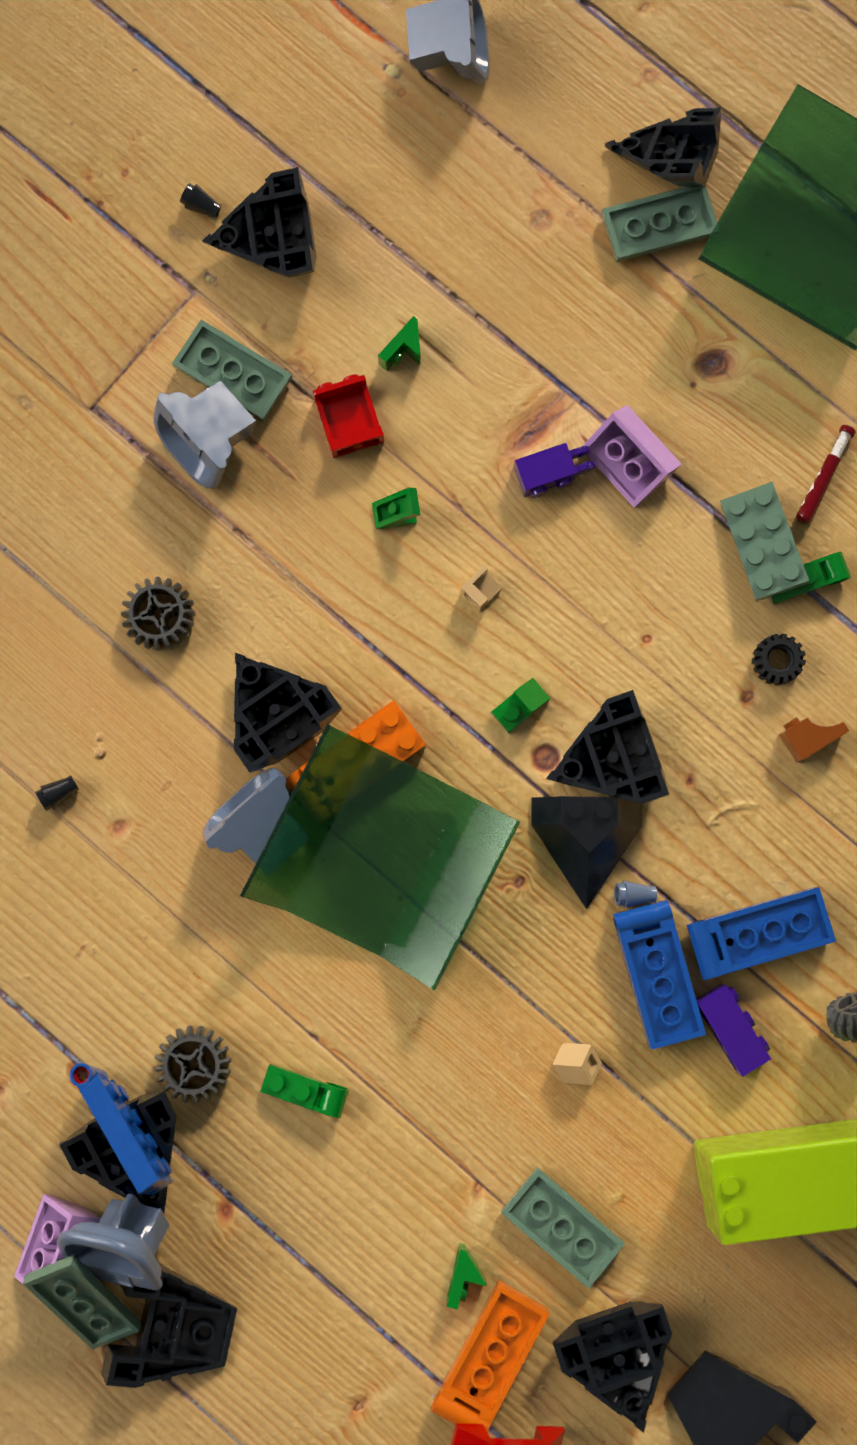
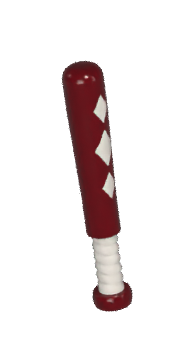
[796,425,856,524]

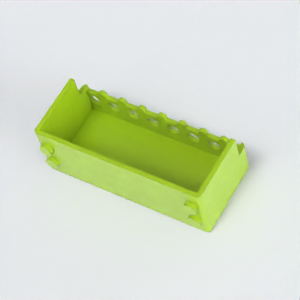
[693,1119,857,1245]

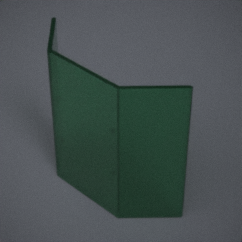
[698,84,857,350]
[240,724,520,990]

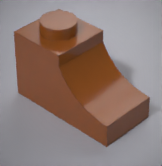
[779,717,849,762]

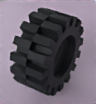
[752,634,806,685]

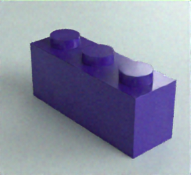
[696,984,771,1077]

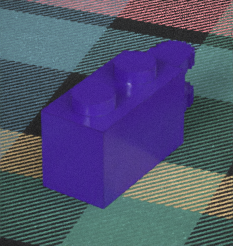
[513,443,596,498]

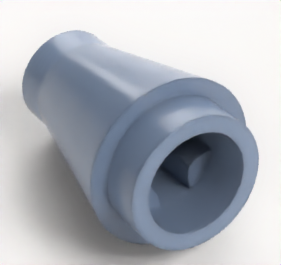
[614,880,657,908]

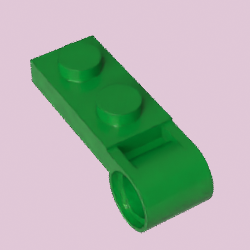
[771,551,851,605]
[260,1064,349,1118]

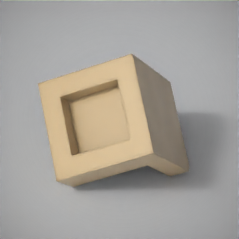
[460,565,501,611]
[552,1043,602,1085]

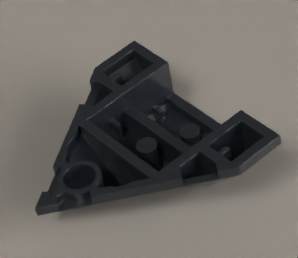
[605,108,722,187]
[202,167,317,278]
[234,652,342,773]
[546,690,670,804]
[531,796,642,909]
[59,1090,177,1214]
[552,1302,672,1433]

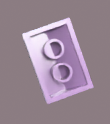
[583,405,682,508]
[14,1194,100,1284]

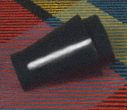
[180,183,222,219]
[35,775,79,811]

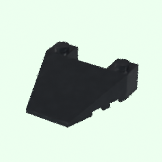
[101,1262,237,1388]
[667,1350,817,1445]

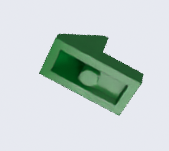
[378,316,421,371]
[372,487,421,529]
[491,678,550,734]
[446,1243,487,1310]

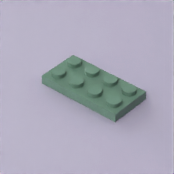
[601,185,720,263]
[172,320,293,422]
[720,482,809,602]
[501,1167,625,1289]
[23,1255,141,1350]

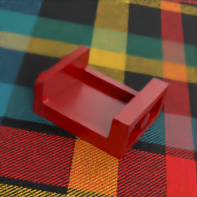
[313,374,385,458]

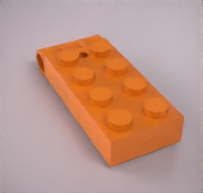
[286,700,426,825]
[430,1279,550,1432]

